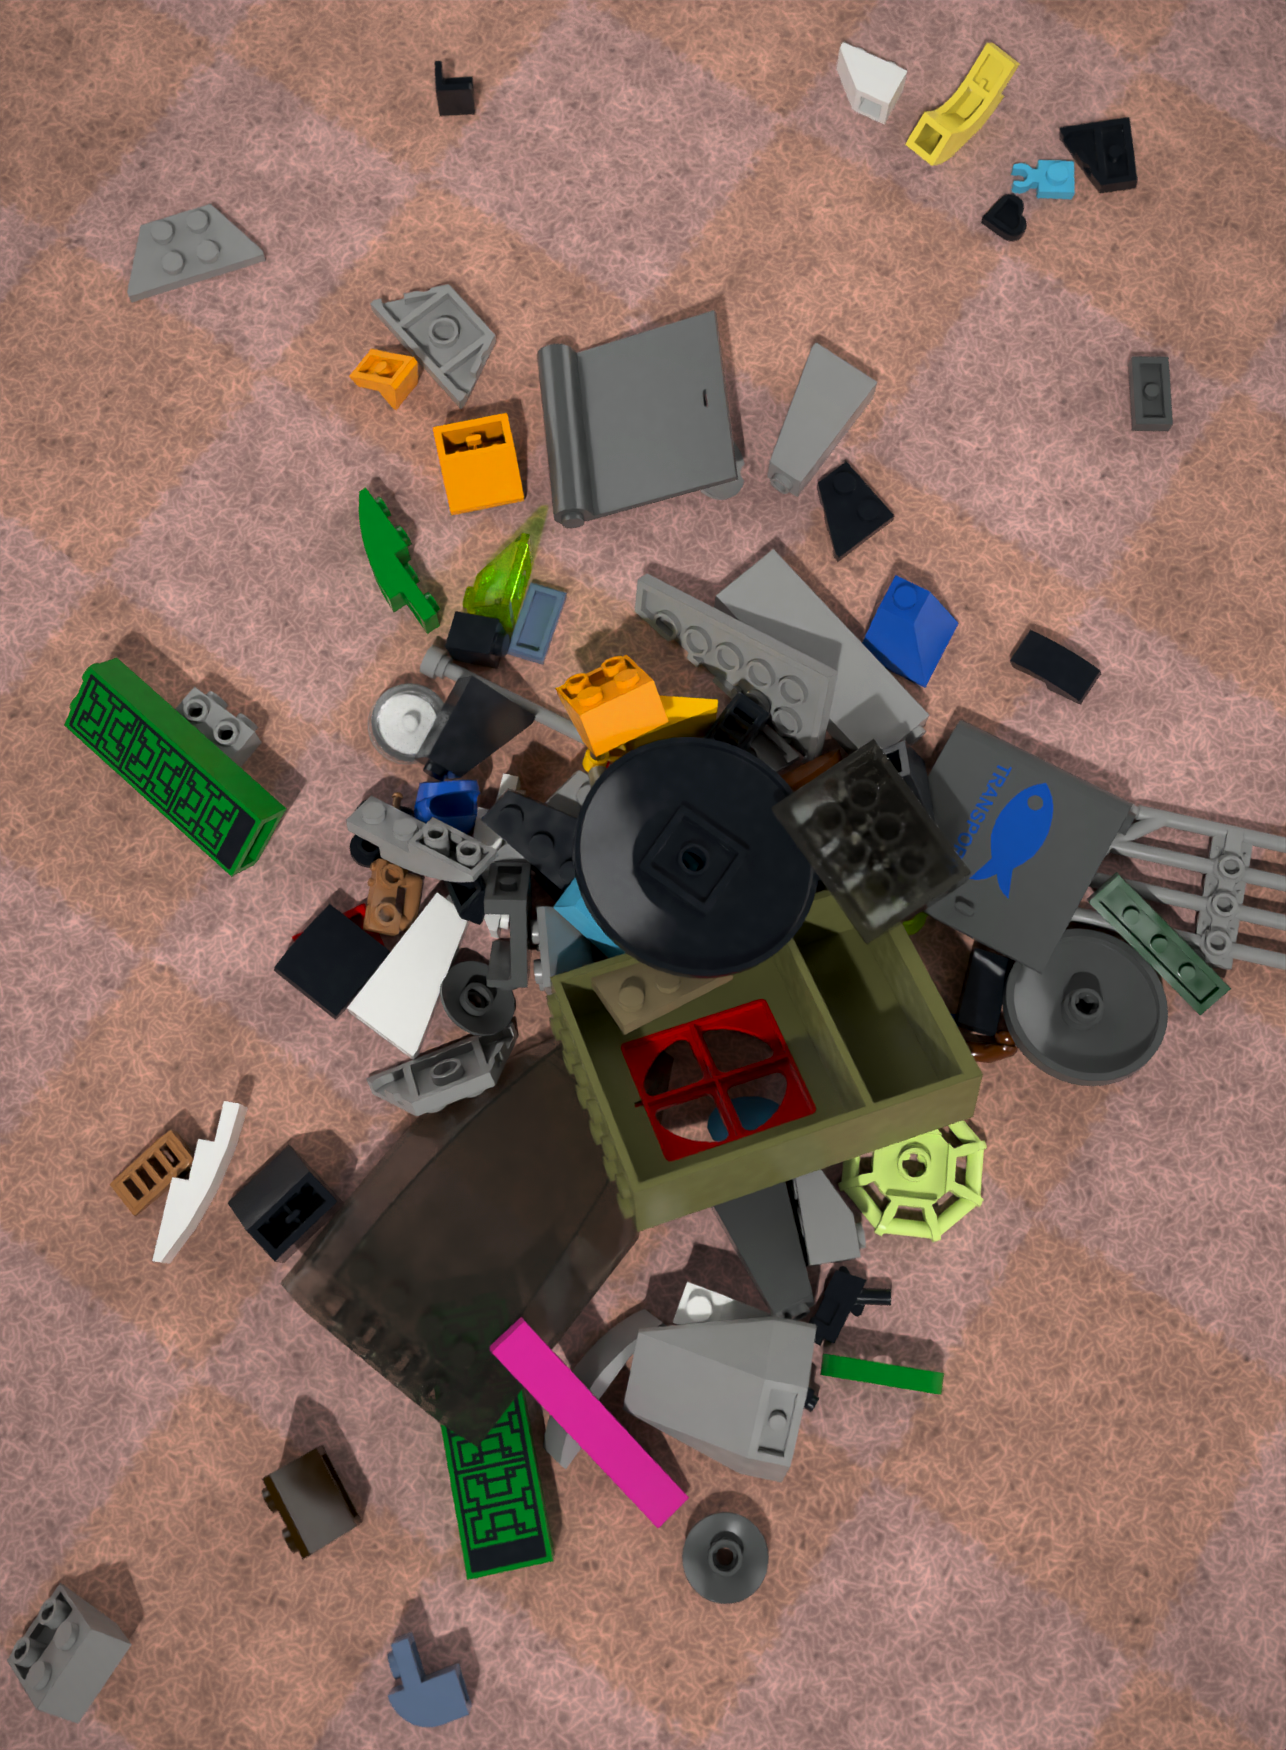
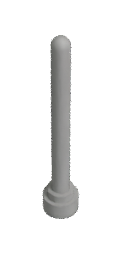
[420,645,584,744]

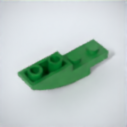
[358,487,441,634]

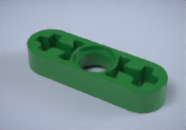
[820,1353,944,1395]

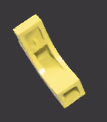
[905,42,1020,166]

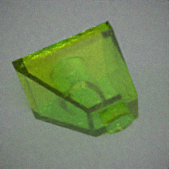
[463,533,534,633]

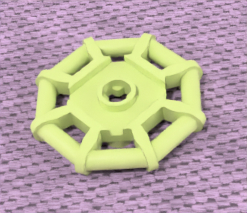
[838,1120,987,1242]

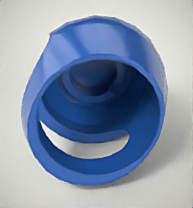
[414,780,481,835]

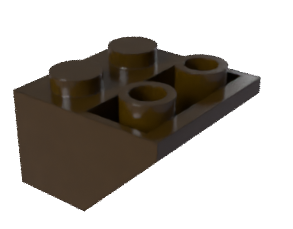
[262,1445,362,1559]

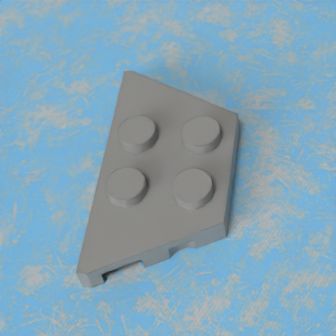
[127,204,266,302]
[370,284,496,409]
[366,1021,518,1116]

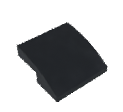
[274,904,391,1020]

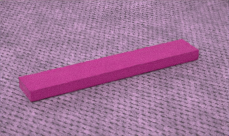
[489,1317,689,1528]

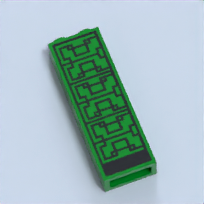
[64,658,287,877]
[422,1291,555,1580]

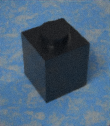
[445,611,510,669]

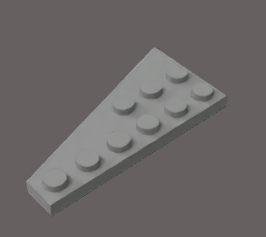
[635,574,838,764]

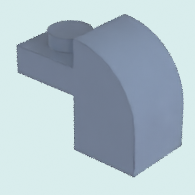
[388,1632,472,1727]

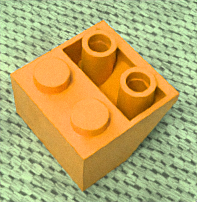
[432,413,525,516]
[555,654,669,757]

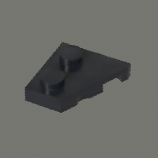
[1059,117,1138,194]
[817,462,894,562]

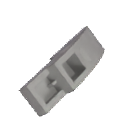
[346,796,498,882]

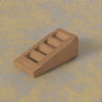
[110,1129,195,1216]

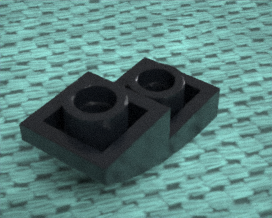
[1010,630,1101,705]

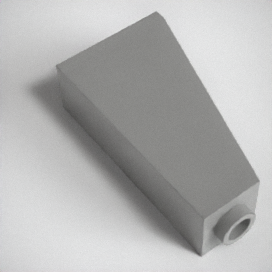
[767,342,877,497]

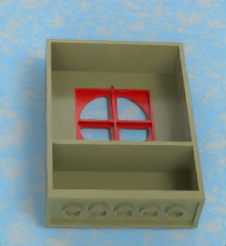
[546,874,983,1232]

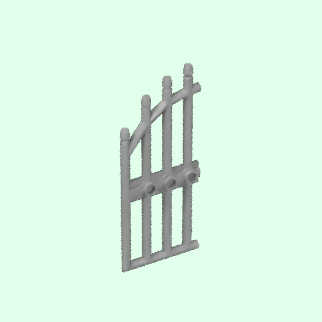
[1071,803,1286,970]

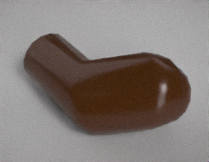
[965,1030,1018,1063]

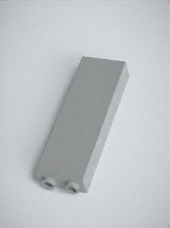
[714,549,930,760]

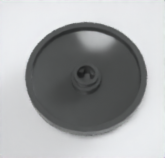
[1002,929,1168,1086]

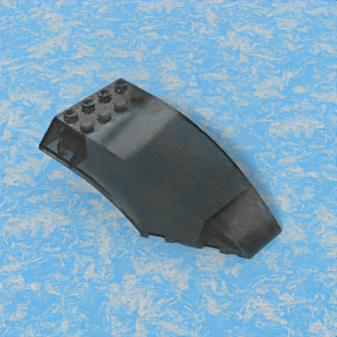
[280,1036,674,1447]

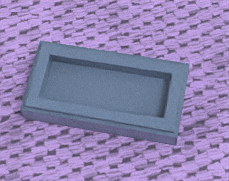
[507,582,567,665]

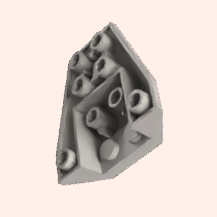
[623,1316,816,1483]

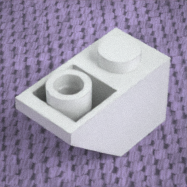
[836,42,907,125]

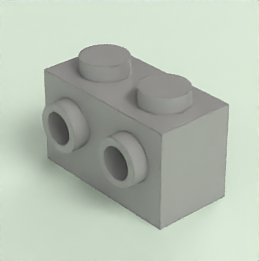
[175,686,262,767]

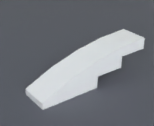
[152,1101,248,1264]

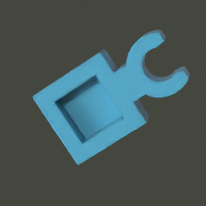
[1011,160,1075,199]

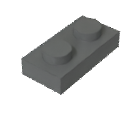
[1128,356,1173,431]

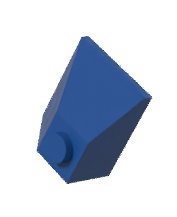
[862,575,959,688]

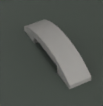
[543,1309,667,1469]

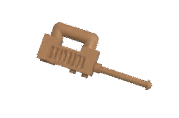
[363,792,423,937]

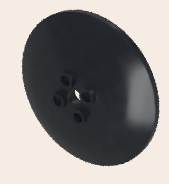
[573,737,819,979]

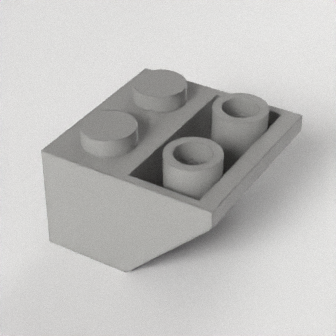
[530,906,595,995]
[7,1583,132,1724]

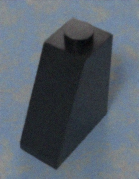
[414,675,536,781]

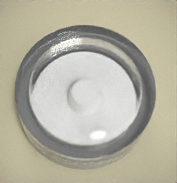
[368,683,444,765]

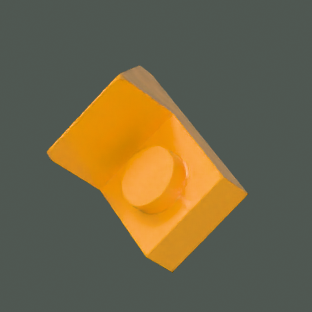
[349,349,418,410]

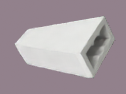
[347,893,470,1060]

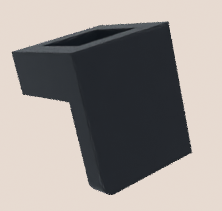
[434,61,475,116]

